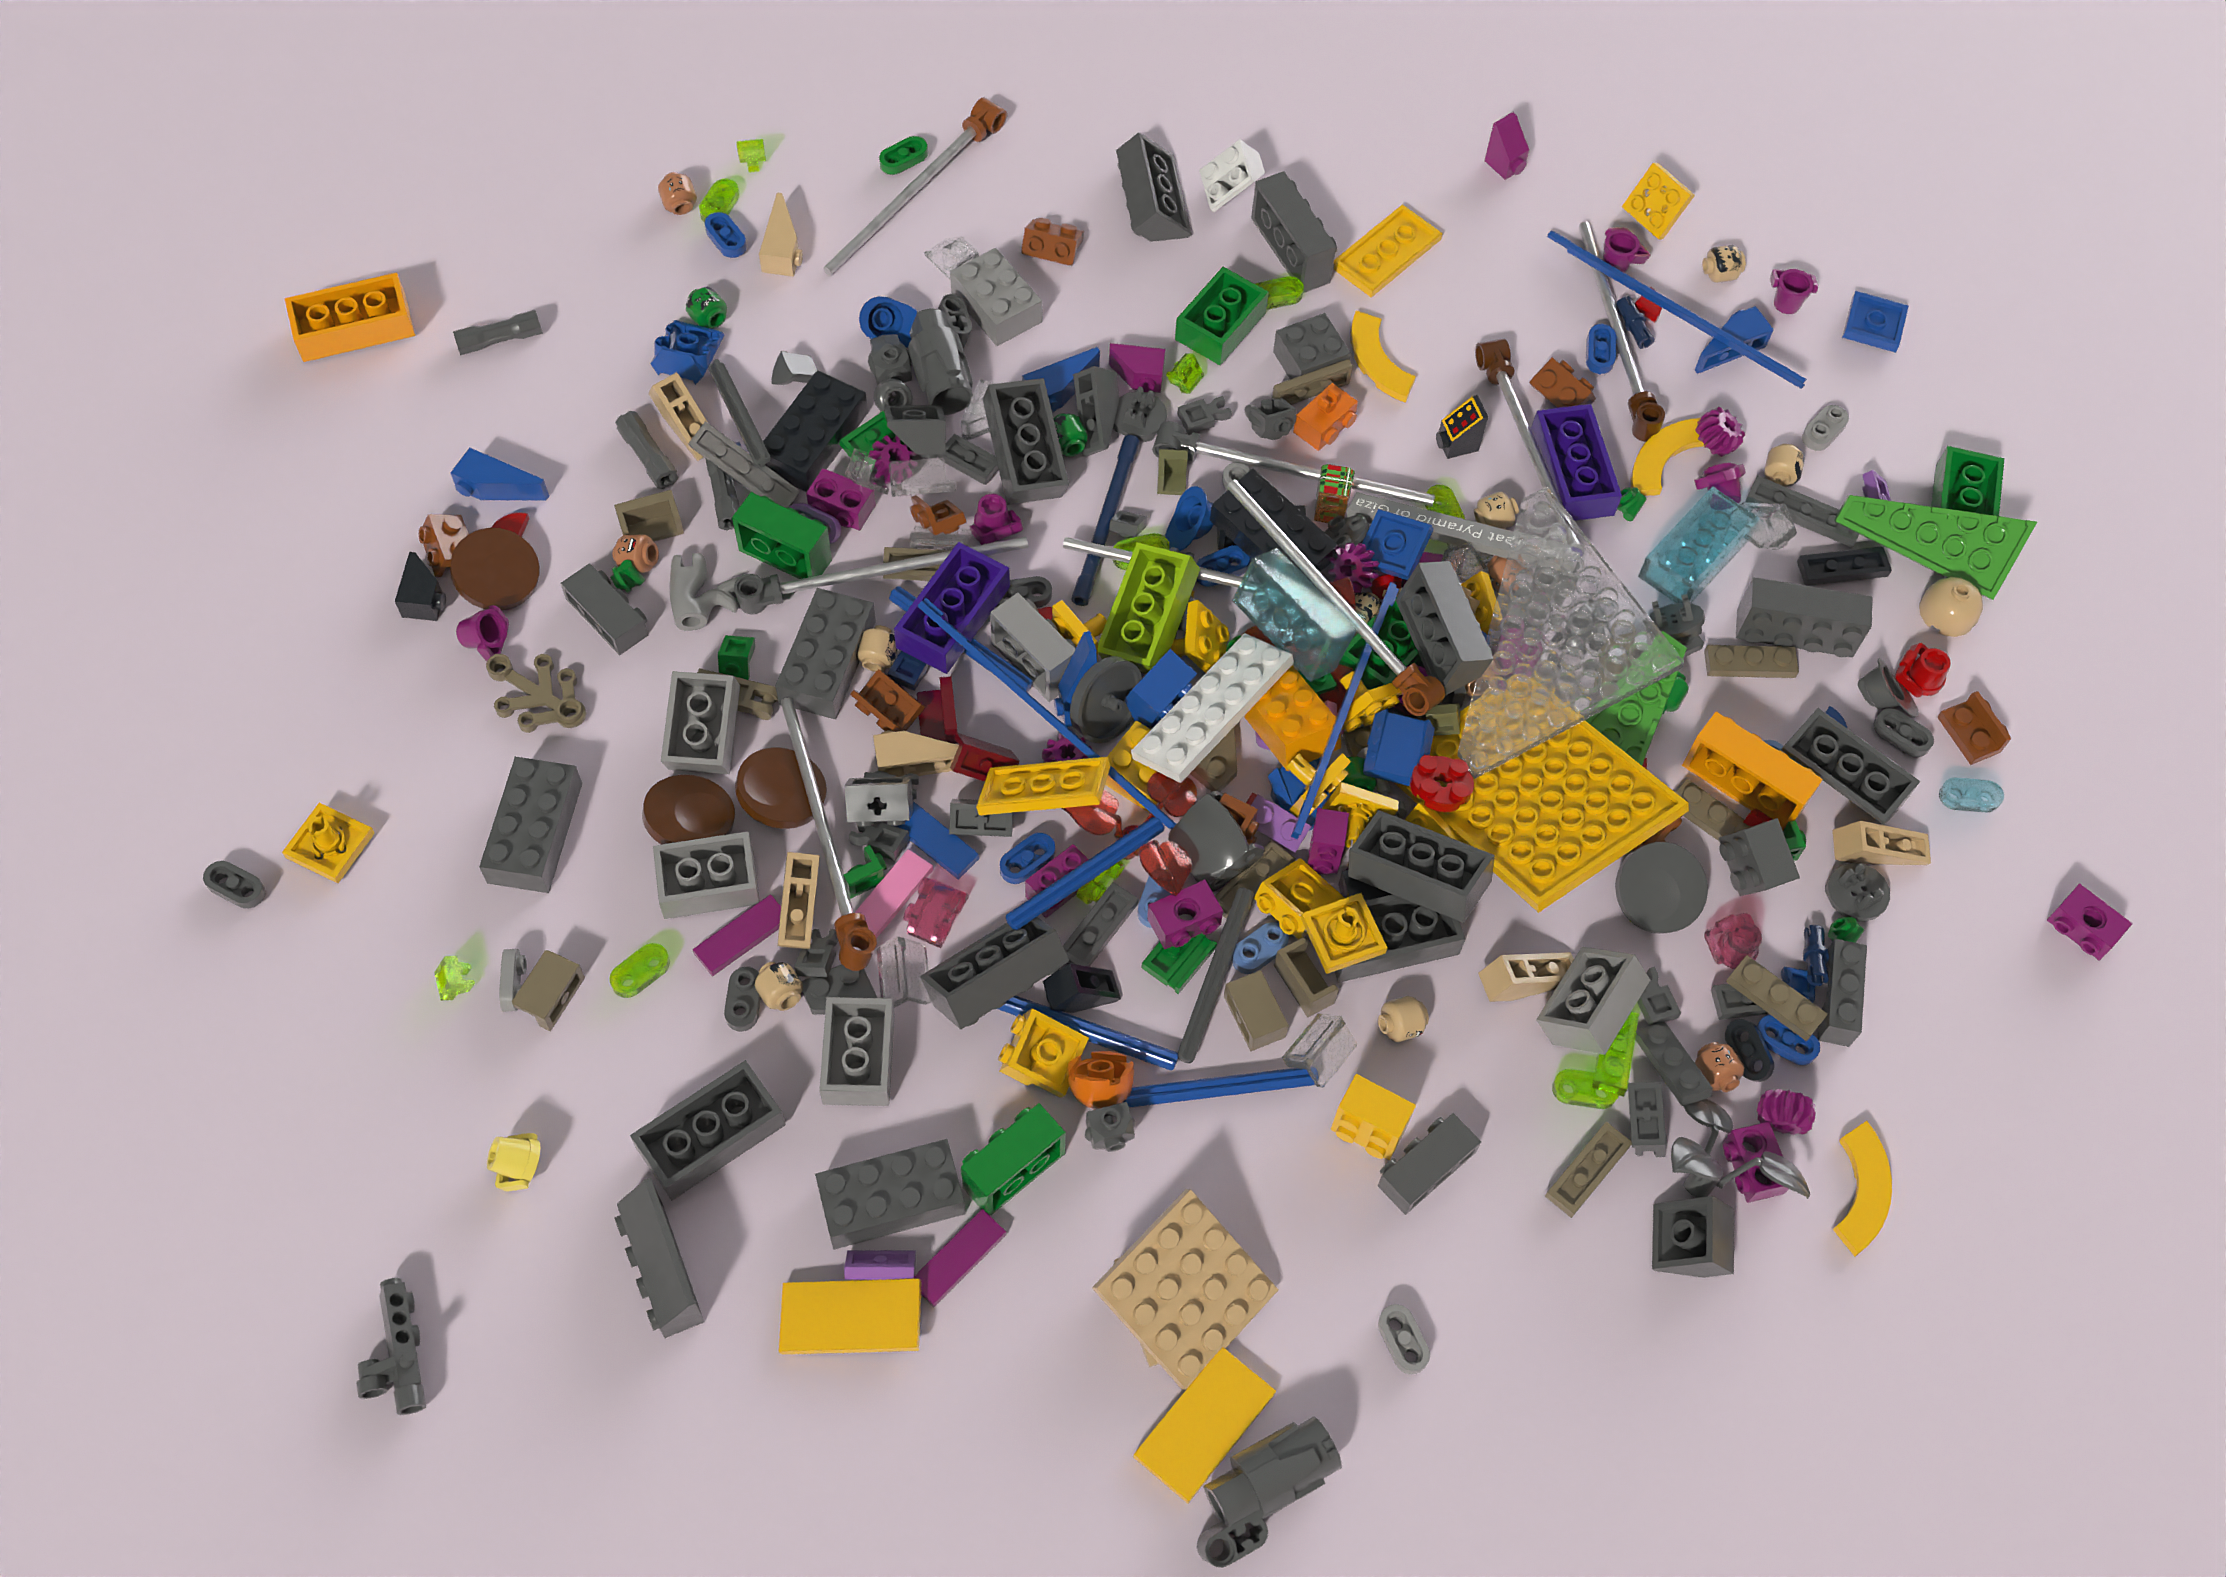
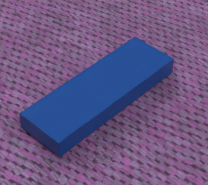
[891,801,979,880]

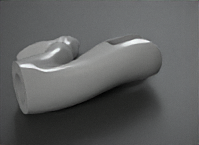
[669,553,739,631]

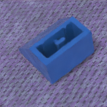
[1124,649,1197,728]

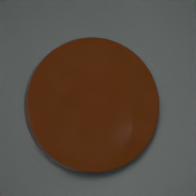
[450,528,540,611]
[735,747,827,829]
[642,775,735,845]

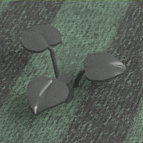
[1671,1099,1810,1199]

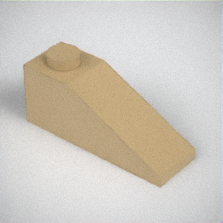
[759,192,803,277]
[648,372,708,461]
[873,730,959,777]
[1832,821,1931,865]
[777,852,820,949]
[1478,952,1574,1002]

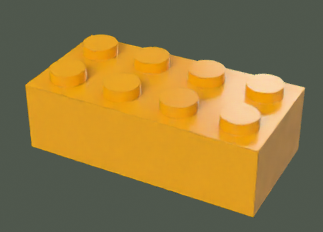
[285,272,415,362]
[1244,665,1341,771]
[1682,711,1823,831]

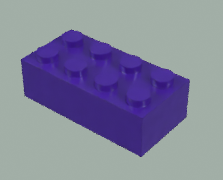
[1531,404,1622,521]
[894,542,1010,674]

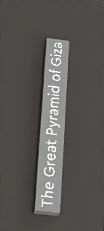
[1347,492,1581,575]

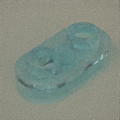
[1939,777,2004,813]

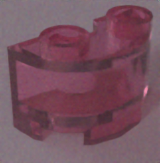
[903,877,969,948]

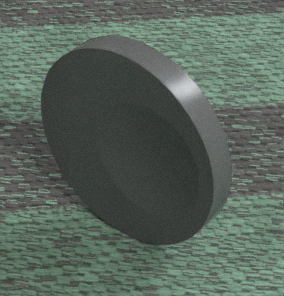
[1070,656,1142,743]
[1615,842,1708,934]

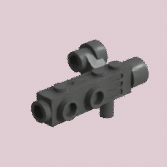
[356,1278,426,1415]

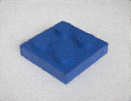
[1842,291,1909,353]
[1362,509,1433,580]

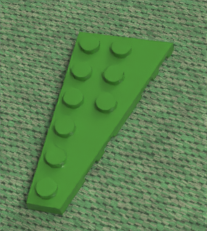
[1834,495,2037,600]
[1585,631,1687,765]

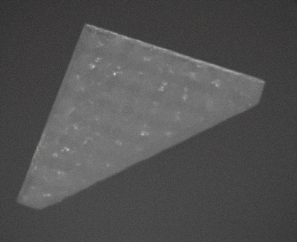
[1457,487,1684,779]

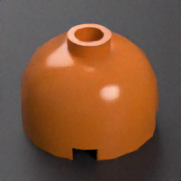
[1067,1051,1134,1110]

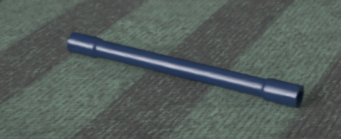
[1071,435,1140,606]

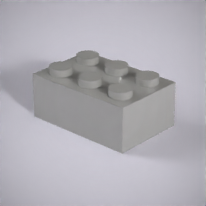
[950,248,1042,346]
[990,593,1076,702]
[661,671,740,774]
[653,831,760,919]
[1536,947,1650,1055]
[819,997,895,1106]

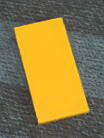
[1334,204,1443,298]
[976,757,1111,815]
[779,1279,921,1355]
[1133,1347,1276,1504]

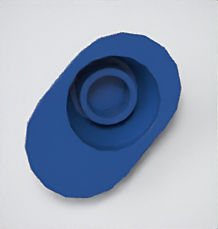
[859,296,917,348]
[1165,486,1214,552]

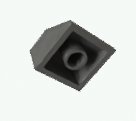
[884,405,946,458]
[1652,1196,1734,1278]

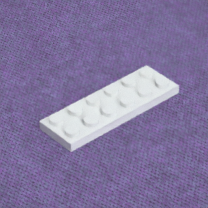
[1131,633,1294,783]

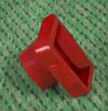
[1895,643,1951,698]

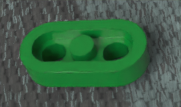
[879,136,928,175]

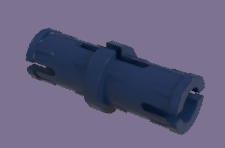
[1616,296,1655,349]
[1803,925,1829,986]

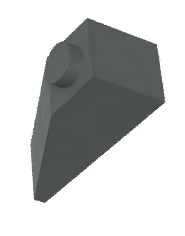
[1073,366,1120,457]

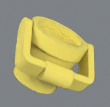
[487,1133,541,1192]

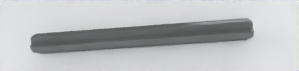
[708,359,771,467]
[1178,887,1254,1064]

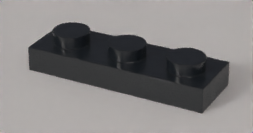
[1797,546,1892,586]

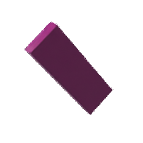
[692,894,781,977]
[914,1209,1006,1307]

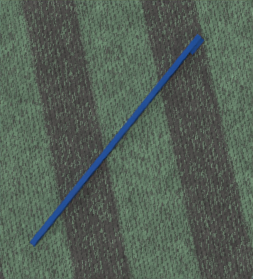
[1547,231,1807,389]
[1291,582,1399,840]
[917,598,1176,829]

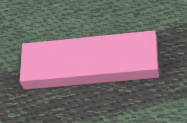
[855,849,933,939]

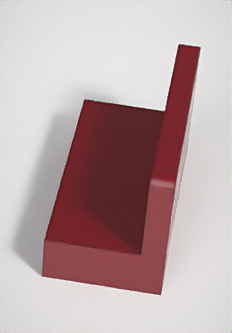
[916,676,958,744]
[950,733,1020,782]

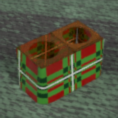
[1314,464,1355,523]

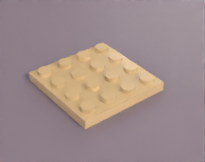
[1092,1189,1278,1390]

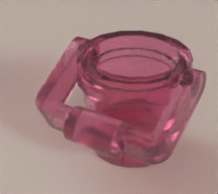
[1704,913,1762,969]

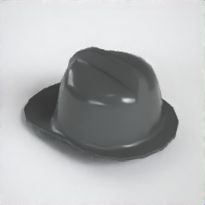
[1857,658,1919,717]

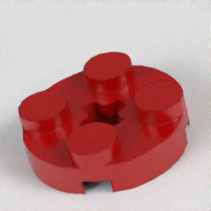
[1410,755,1474,812]

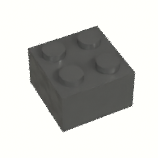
[1273,313,1351,379]
[1718,818,1800,896]

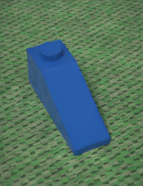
[1695,306,1774,374]
[1022,347,1100,413]
[450,447,549,501]
[1054,631,1097,727]

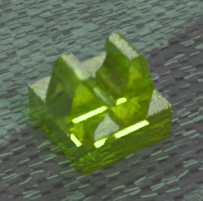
[736,139,766,172]
[1166,353,1204,394]
[434,956,475,1001]

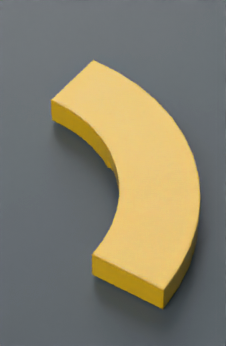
[1350,310,1416,403]
[1630,418,1704,496]
[1833,1121,1892,1257]

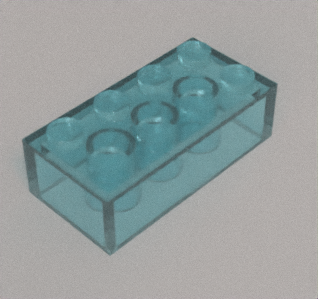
[1638,486,1760,603]
[1232,548,1357,682]

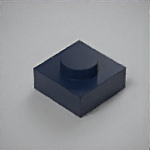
[887,651,929,691]

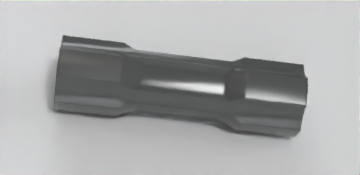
[453,310,543,355]
[615,411,679,489]
[705,458,740,531]

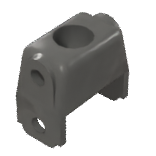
[1168,791,1265,892]

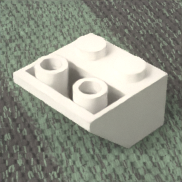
[1199,139,1265,212]

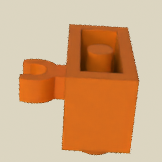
[1293,383,1358,451]

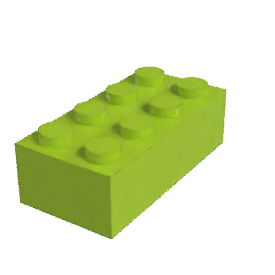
[1098,542,1200,674]

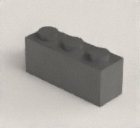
[561,563,648,656]
[1378,1113,1481,1215]

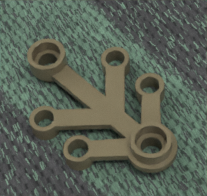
[486,654,586,733]

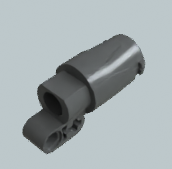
[908,294,973,415]
[1197,1417,1342,1568]

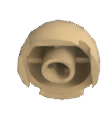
[1919,577,1983,637]

